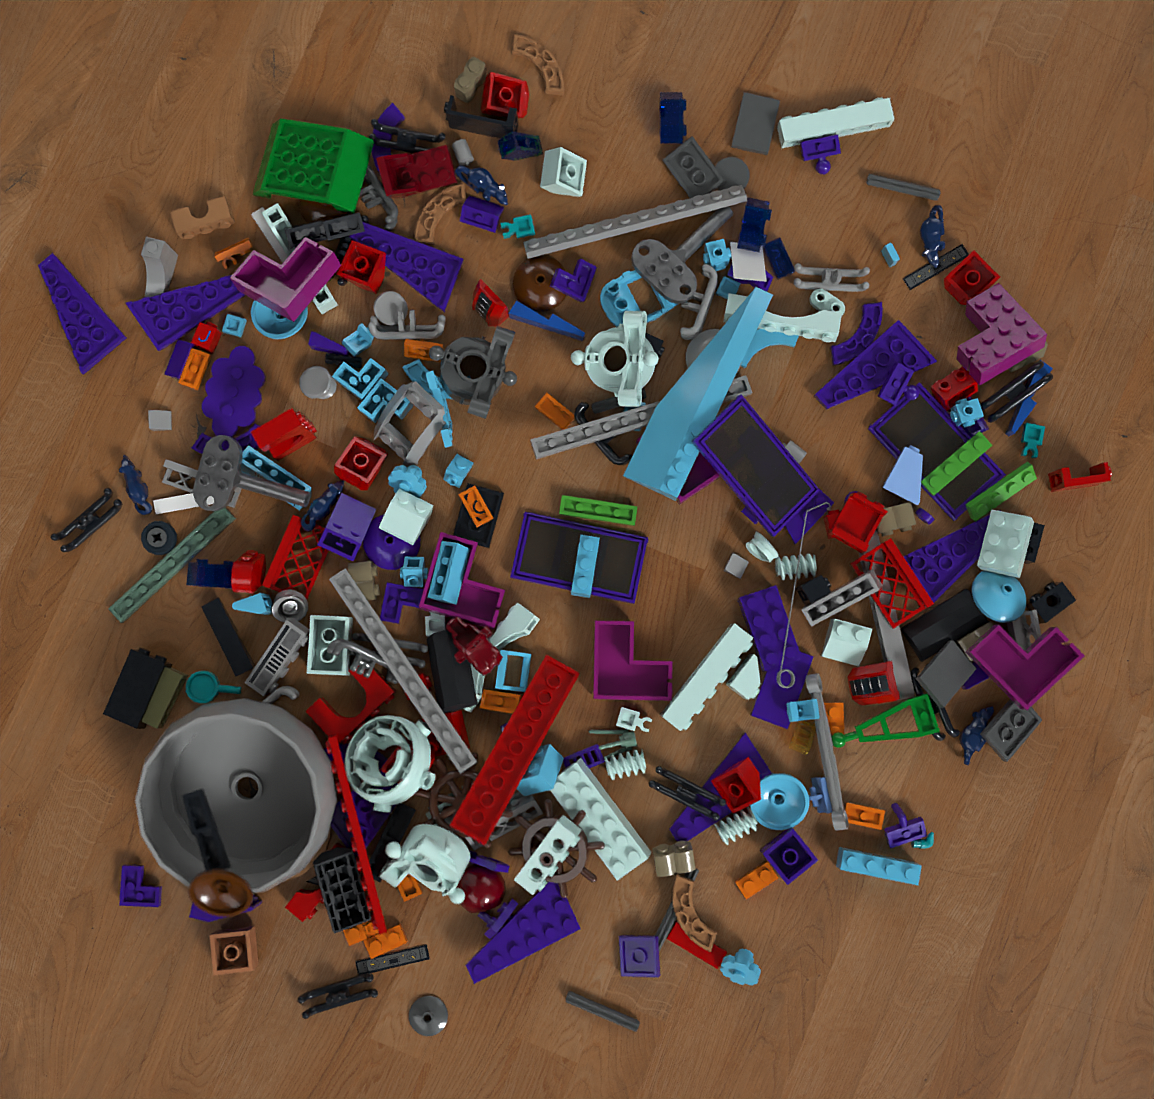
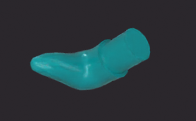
[911,832,934,849]

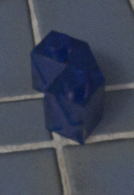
[659,92,687,143]
[737,197,772,252]
[186,559,234,589]

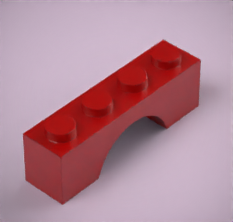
[285,842,345,922]

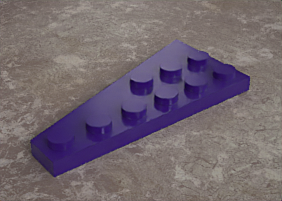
[350,222,464,313]
[38,253,127,375]
[126,275,245,351]
[814,320,937,410]
[903,510,1001,602]
[669,732,772,842]
[465,882,581,984]

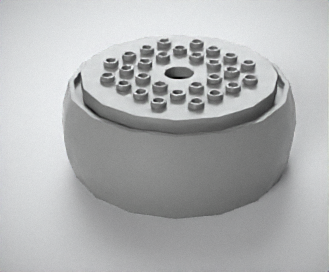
[135,698,337,893]

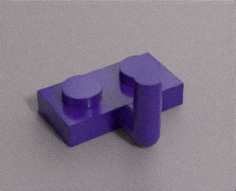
[884,803,927,849]
[477,899,518,939]

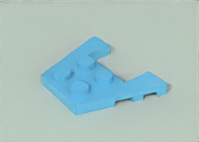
[426,371,453,448]

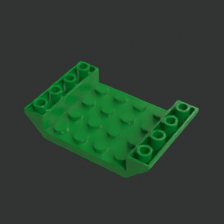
[253,118,374,213]

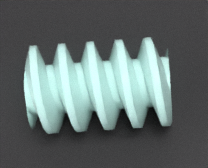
[775,553,817,580]
[604,749,646,780]
[714,807,758,845]

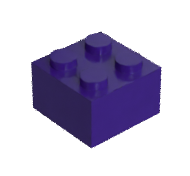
[760,827,818,885]

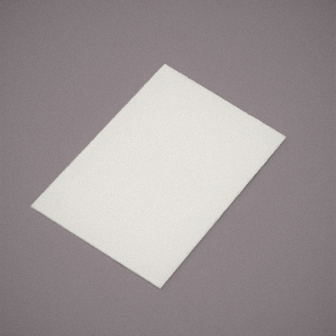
[730,242,767,282]

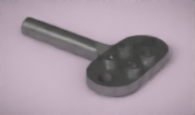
[631,206,733,304]
[193,435,310,511]

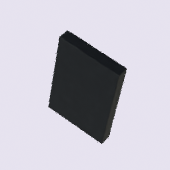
[453,483,504,548]

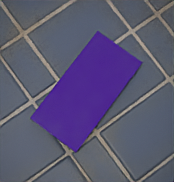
[751,652,813,729]

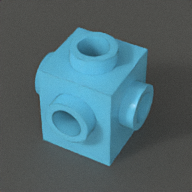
[703,239,731,271]
[950,398,984,427]
[400,556,428,587]

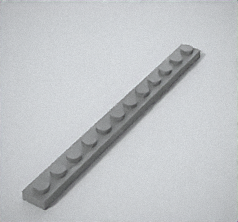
[523,185,747,259]
[530,375,752,459]
[329,568,477,774]

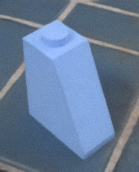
[882,445,923,505]

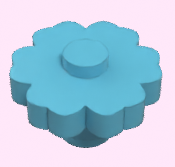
[388,465,427,498]
[720,949,761,986]

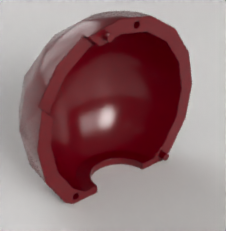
[456,864,506,913]

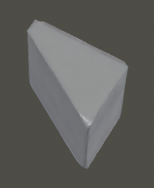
[148,410,172,431]
[723,553,749,579]

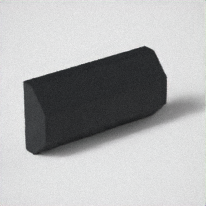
[900,589,988,662]
[426,630,478,714]
[313,847,371,934]

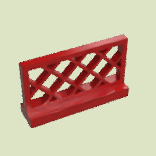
[262,515,329,600]
[850,538,934,629]

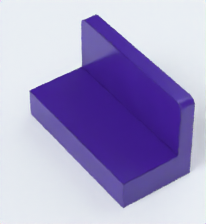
[460,196,504,233]

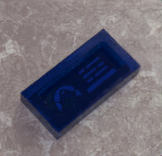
[763,238,795,280]

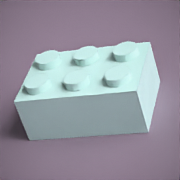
[977,509,1034,578]
[307,615,353,676]

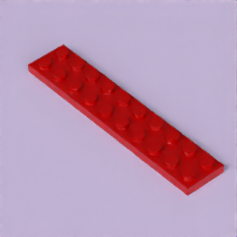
[450,654,580,846]
[325,735,387,935]

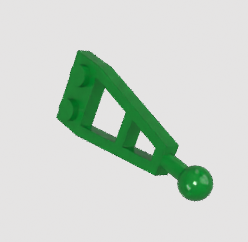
[831,693,940,748]

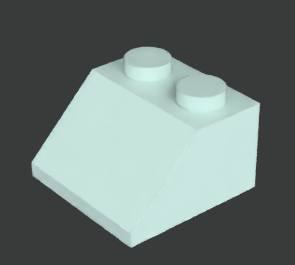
[540,147,587,197]
[379,488,434,545]
[821,619,872,666]
[726,654,761,700]

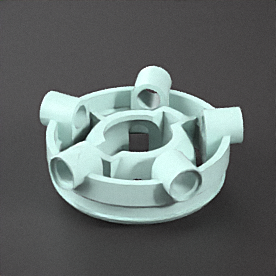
[345,715,435,813]

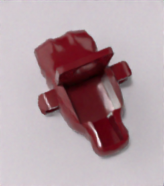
[446,617,503,676]

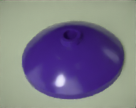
[363,514,421,570]

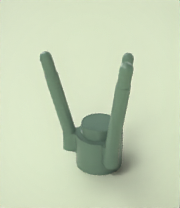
[589,729,637,760]

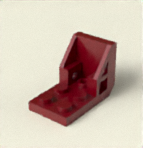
[376,145,458,199]

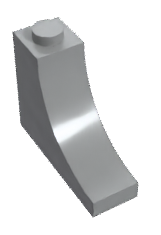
[141,237,178,298]

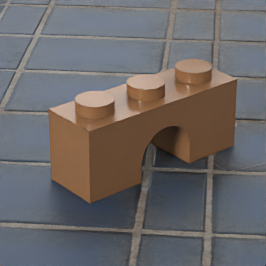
[170,196,235,239]

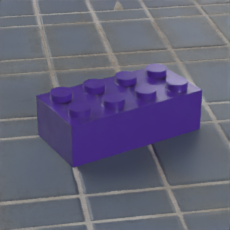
[737,585,802,672]

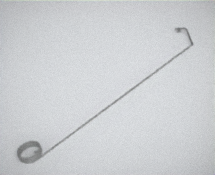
[777,502,832,688]

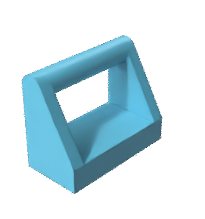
[232,593,273,615]
[495,650,532,692]

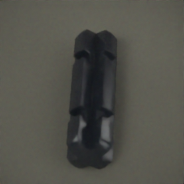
[325,353,363,368]

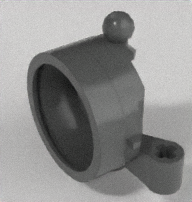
[429,326,517,419]

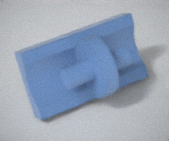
[809,777,832,814]

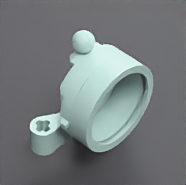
[570,311,659,407]
[379,824,470,904]

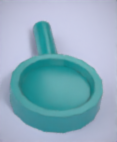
[186,671,242,703]

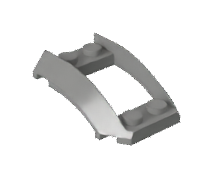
[374,381,446,466]

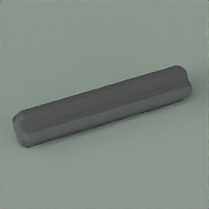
[591,388,646,414]

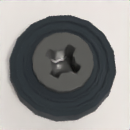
[141,521,177,555]

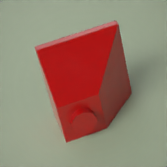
[337,240,386,294]
[711,757,761,813]

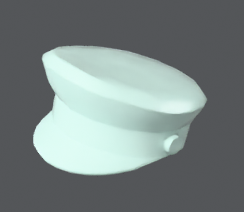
[746,532,779,563]

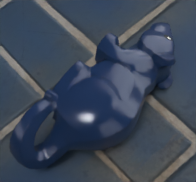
[455,165,508,205]
[919,205,945,268]
[119,455,152,515]
[301,480,344,531]
[959,706,994,766]

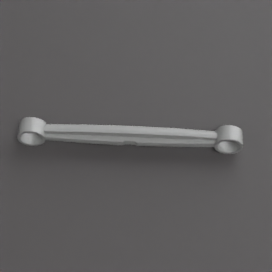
[806,673,849,831]

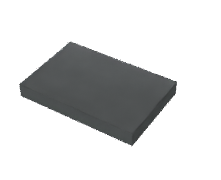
[731,92,780,155]
[663,136,726,198]
[915,640,976,708]
[980,699,1042,762]

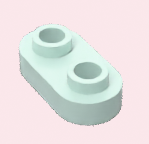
[809,289,845,315]

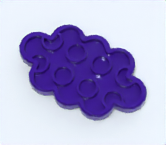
[202,346,266,437]

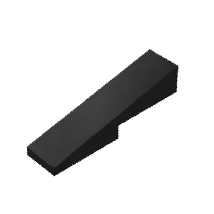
[284,212,365,249]
[201,598,255,677]
[182,789,232,871]
[369,803,416,883]

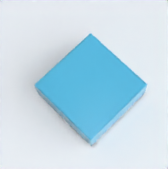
[881,243,900,268]
[716,276,741,300]
[222,314,247,338]

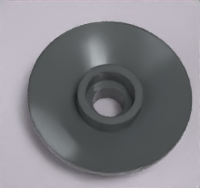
[409,995,448,1036]

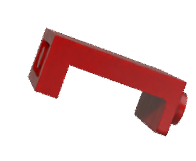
[1048,462,1112,492]
[828,492,888,553]

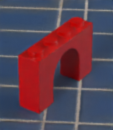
[251,408,317,461]
[305,666,396,745]

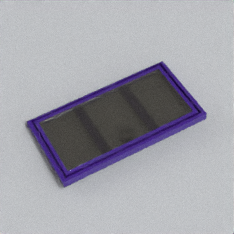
[868,382,1006,521]
[691,394,820,537]
[510,511,649,604]

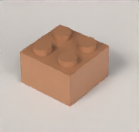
[210,926,259,975]

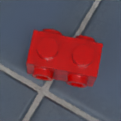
[931,366,978,411]

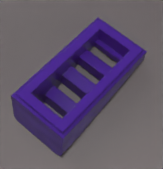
[308,331,349,356]
[563,743,605,768]

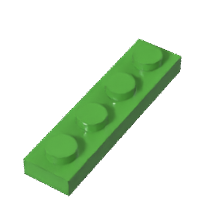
[921,431,993,496]
[965,462,1037,521]
[559,495,638,526]

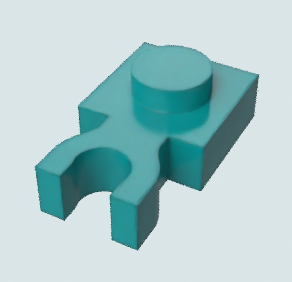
[500,214,535,239]
[1021,423,1045,459]

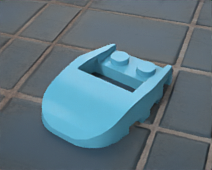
[600,270,678,327]

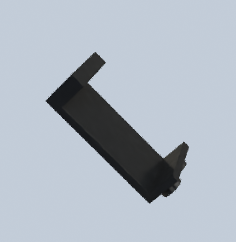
[444,95,519,142]
[103,647,173,729]

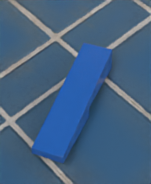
[508,301,585,341]
[1005,359,1053,436]

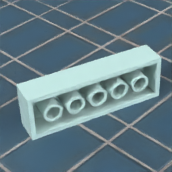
[660,623,753,731]
[550,758,651,880]

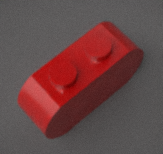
[231,550,266,594]

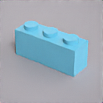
[571,535,600,598]
[428,541,470,605]

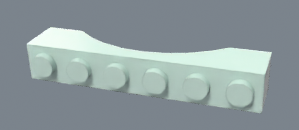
[261,203,338,314]
[723,293,842,342]
[463,602,540,712]

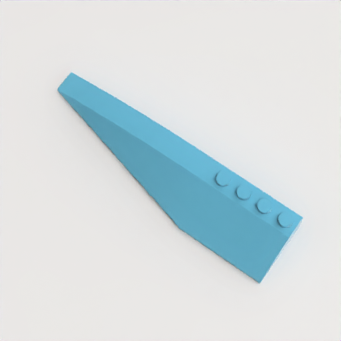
[623,287,773,501]

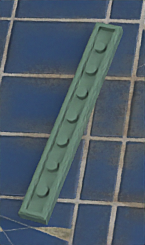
[108,507,236,623]

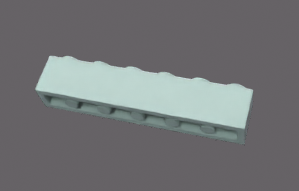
[777,97,894,148]

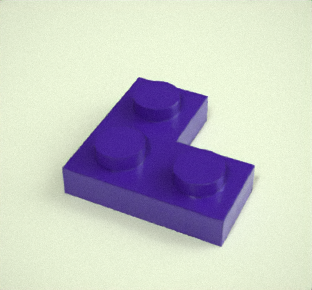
[550,259,597,302]
[380,582,424,624]
[119,865,162,907]

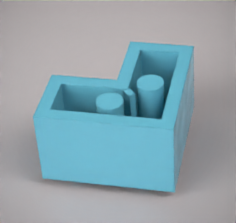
[332,358,389,401]
[357,378,414,424]
[516,744,564,796]

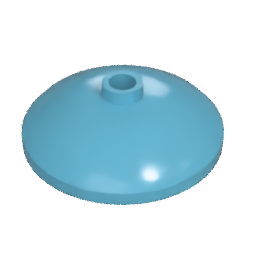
[251,300,308,339]
[972,570,1027,623]
[750,773,809,830]

